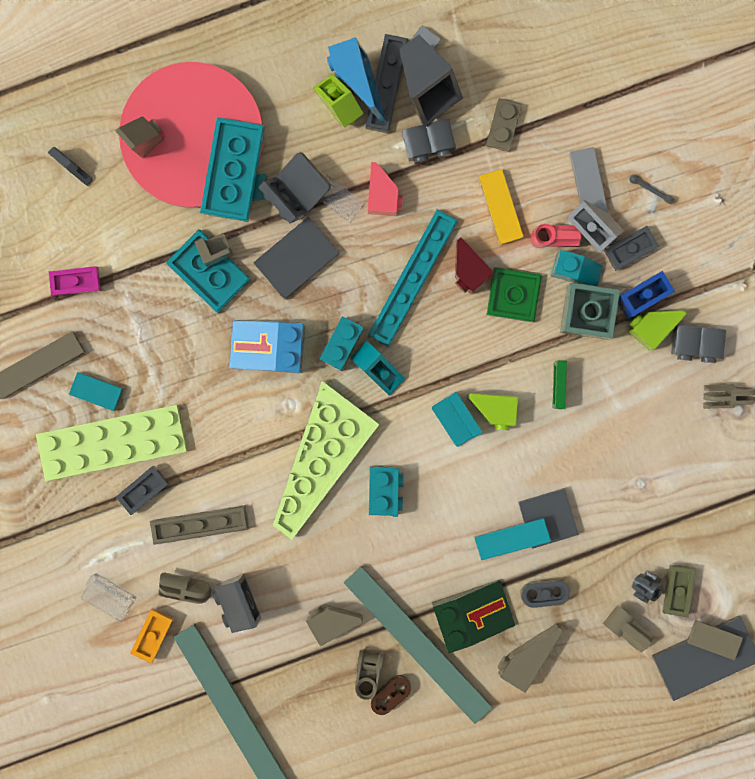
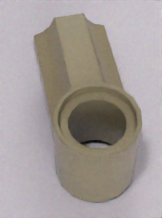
[603,605,654,653]

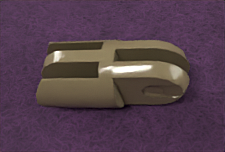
[703,384,755,409]
[158,572,211,604]

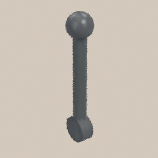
[629,174,675,204]

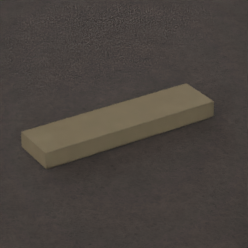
[0,331,86,399]
[150,505,249,545]

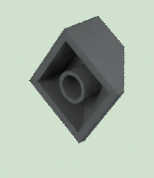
[213,574,261,633]

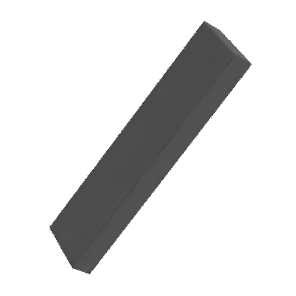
[365,34,408,134]

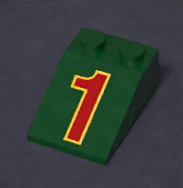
[432,579,515,653]

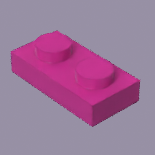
[48,266,101,296]

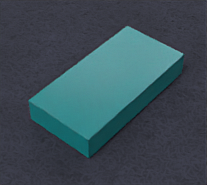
[69,372,124,411]

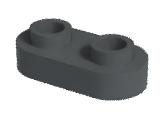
[521,580,570,608]

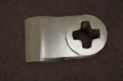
[355,650,384,700]

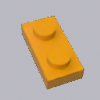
[130,608,174,664]

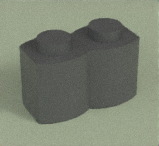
[402,119,456,164]
[671,325,726,363]

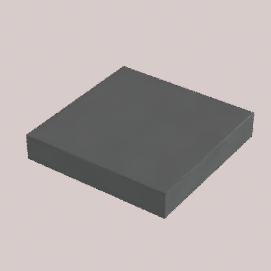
[518,488,579,549]

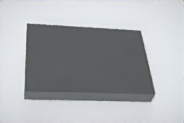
[253,217,339,300]

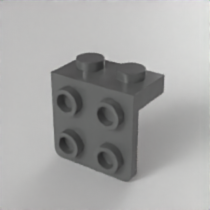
[258,152,331,224]

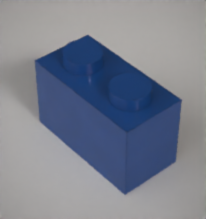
[618,271,675,319]

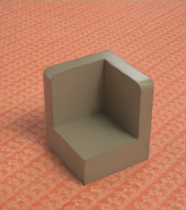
[194,233,234,267]

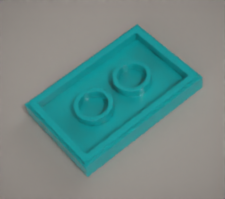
[166,229,251,313]

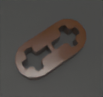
[371,675,411,715]

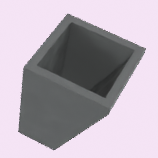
[400,34,463,127]

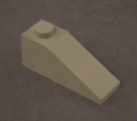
[498,624,564,693]

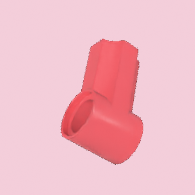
[530,223,581,249]

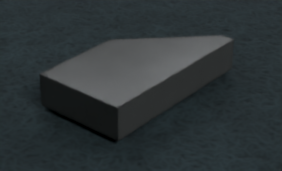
[48,147,92,186]

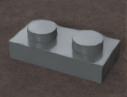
[604,226,659,271]
[116,466,169,515]

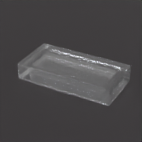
[320,175,365,224]

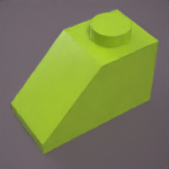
[313,74,364,128]
[628,310,687,351]
[467,393,518,430]

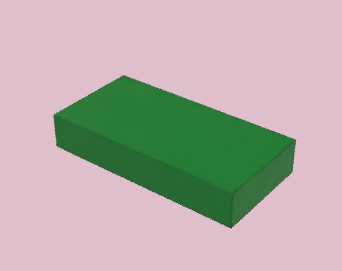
[552,360,567,409]

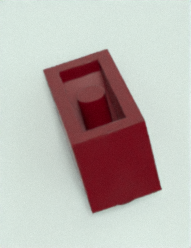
[455,237,494,294]

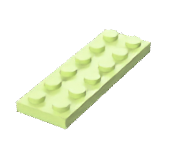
[36,405,188,481]

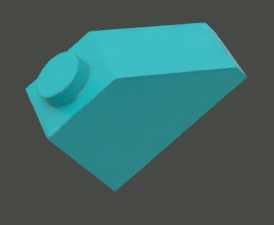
[550,250,603,286]
[350,341,406,396]

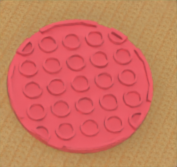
[119,62,264,208]

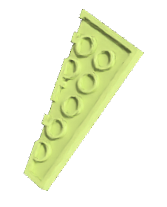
[273,381,379,540]

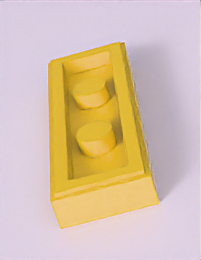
[479,169,523,245]

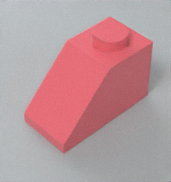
[368,162,403,216]

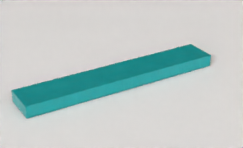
[368,209,458,347]

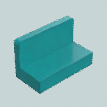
[432,392,483,447]

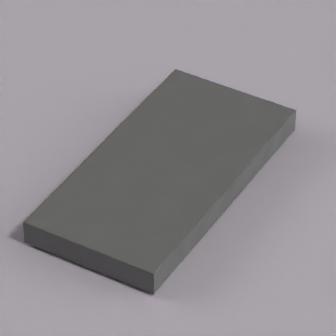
[652,616,755,701]

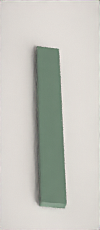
[344,566,492,724]
[173,623,288,779]

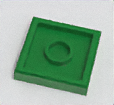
[486,267,542,323]

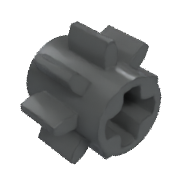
[632,571,663,603]

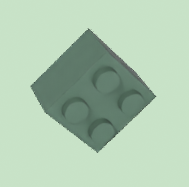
[560,283,620,340]

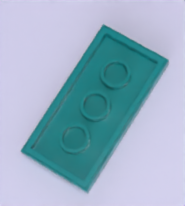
[200,117,265,222]

